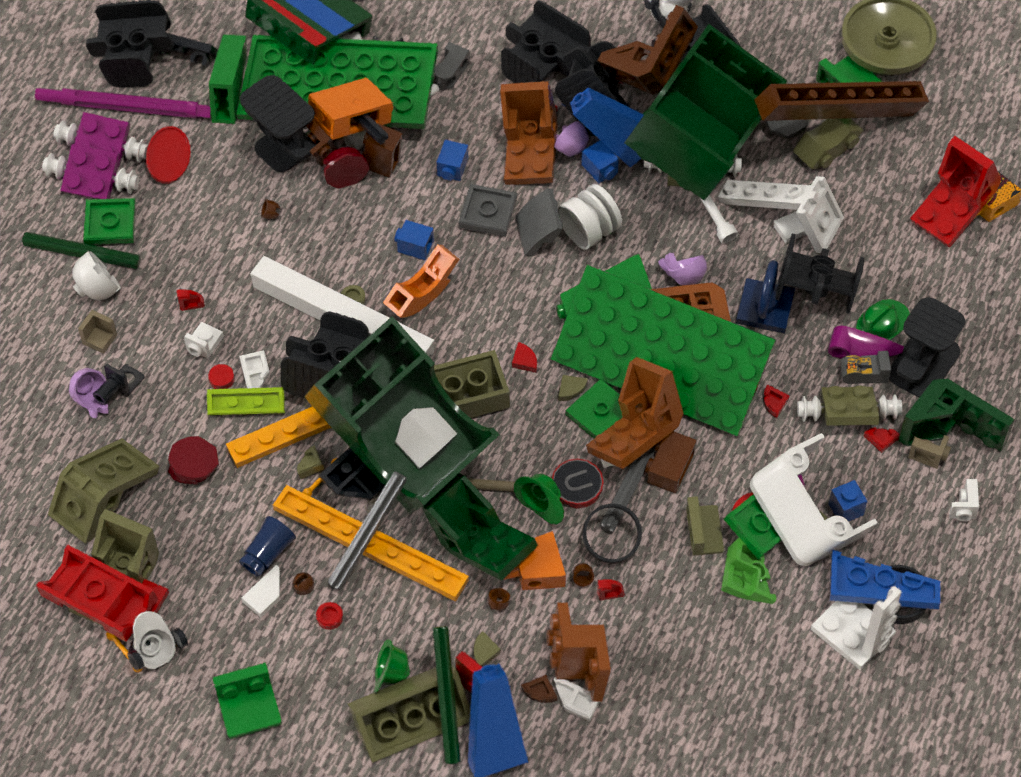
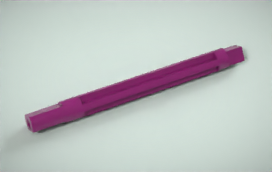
[35,88,211,119]

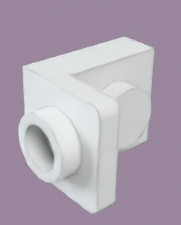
[184,322,224,359]
[949,479,979,521]

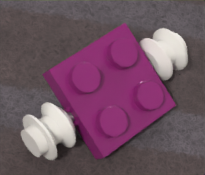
[54,112,148,170]
[42,144,139,199]

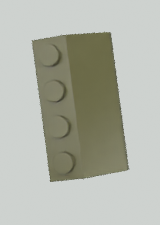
[434,350,510,418]
[347,666,471,763]

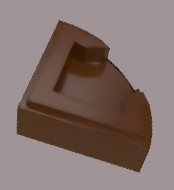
[521,675,558,703]

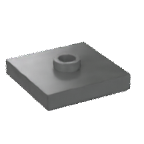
[458,184,518,237]

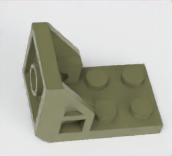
[47,438,160,544]
[68,509,159,626]

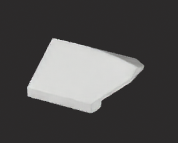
[395,407,457,469]

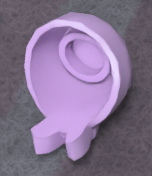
[554,121,589,157]
[658,253,707,286]
[69,368,109,418]

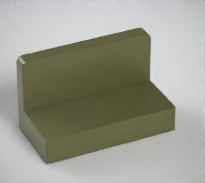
[686,496,724,556]

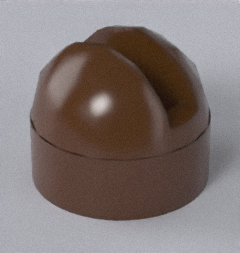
[261,199,281,220]
[572,563,594,587]
[293,572,314,595]
[488,588,510,612]

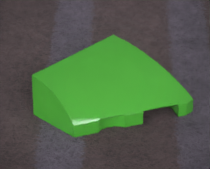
[721,538,776,604]

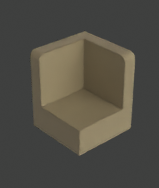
[78,310,117,354]

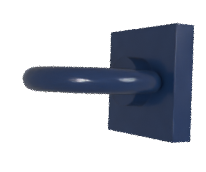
[736,260,795,334]

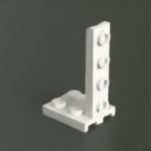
[718,176,844,253]
[811,586,901,670]

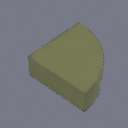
[558,375,588,401]
[297,445,325,479]
[474,631,501,667]

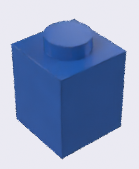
[437,140,469,181]
[582,140,619,184]
[395,220,434,260]
[828,480,867,522]

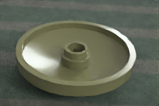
[841,0,937,75]

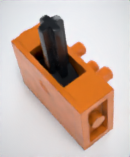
[308,78,393,144]

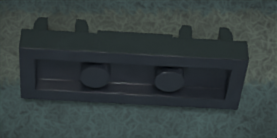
[159,33,218,67]

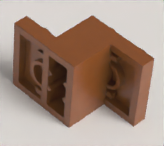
[547,603,611,702]

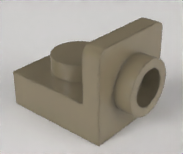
[908,435,951,469]

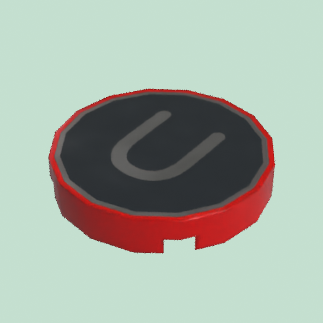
[552,459,604,509]

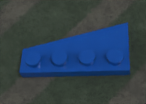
[830,550,940,610]

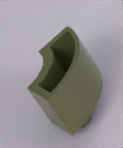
[793,118,864,169]

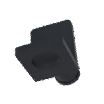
[93,364,145,405]

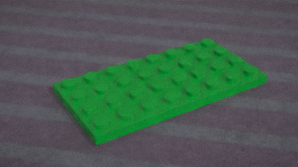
[237,35,439,129]
[551,265,777,436]

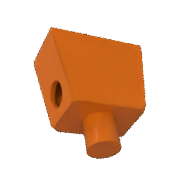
[504,531,566,590]

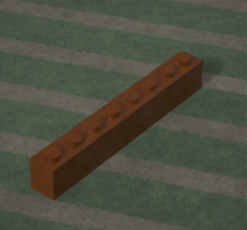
[755,81,929,121]

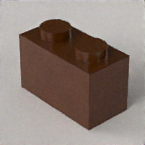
[362,123,403,178]
[645,431,697,494]

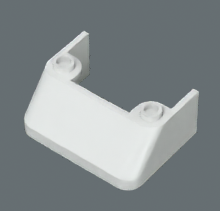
[750,433,877,566]

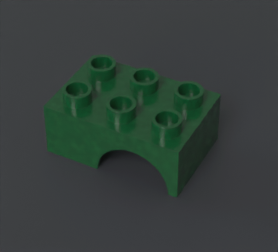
[624,24,787,201]
[304,316,500,514]

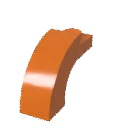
[383,244,460,318]

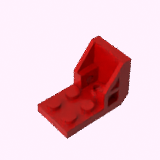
[910,136,1001,248]

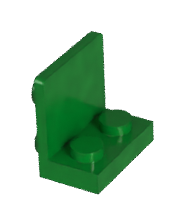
[816,55,882,83]
[212,662,282,739]

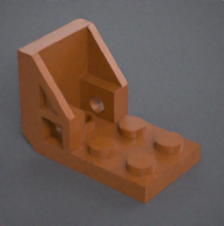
[500,81,558,185]
[651,282,731,321]
[586,357,684,469]

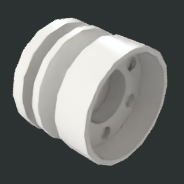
[558,184,622,250]

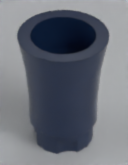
[239,516,296,577]

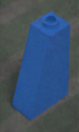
[570,87,644,167]
[468,664,528,777]

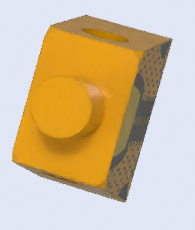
[974,172,1021,222]

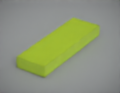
[207,387,285,415]

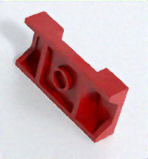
[36,545,158,642]

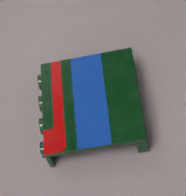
[245,0,373,65]

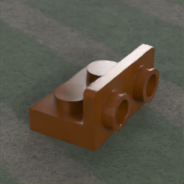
[306,120,337,166]

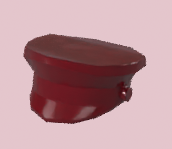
[323,147,370,189]
[168,436,219,485]

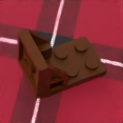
[597,5,698,95]

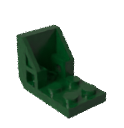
[898,378,1015,452]
[421,473,538,581]

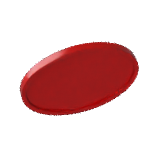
[146,126,191,184]

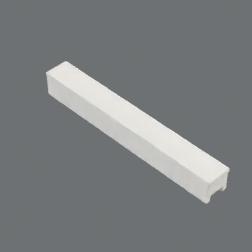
[250,256,434,356]

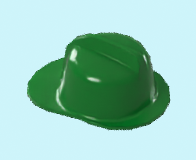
[856,299,910,340]
[514,474,564,525]
[374,639,410,693]

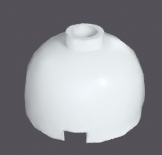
[73,251,121,301]

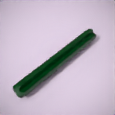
[22,232,141,269]
[433,626,461,764]

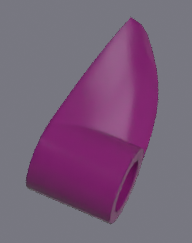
[828,325,904,359]

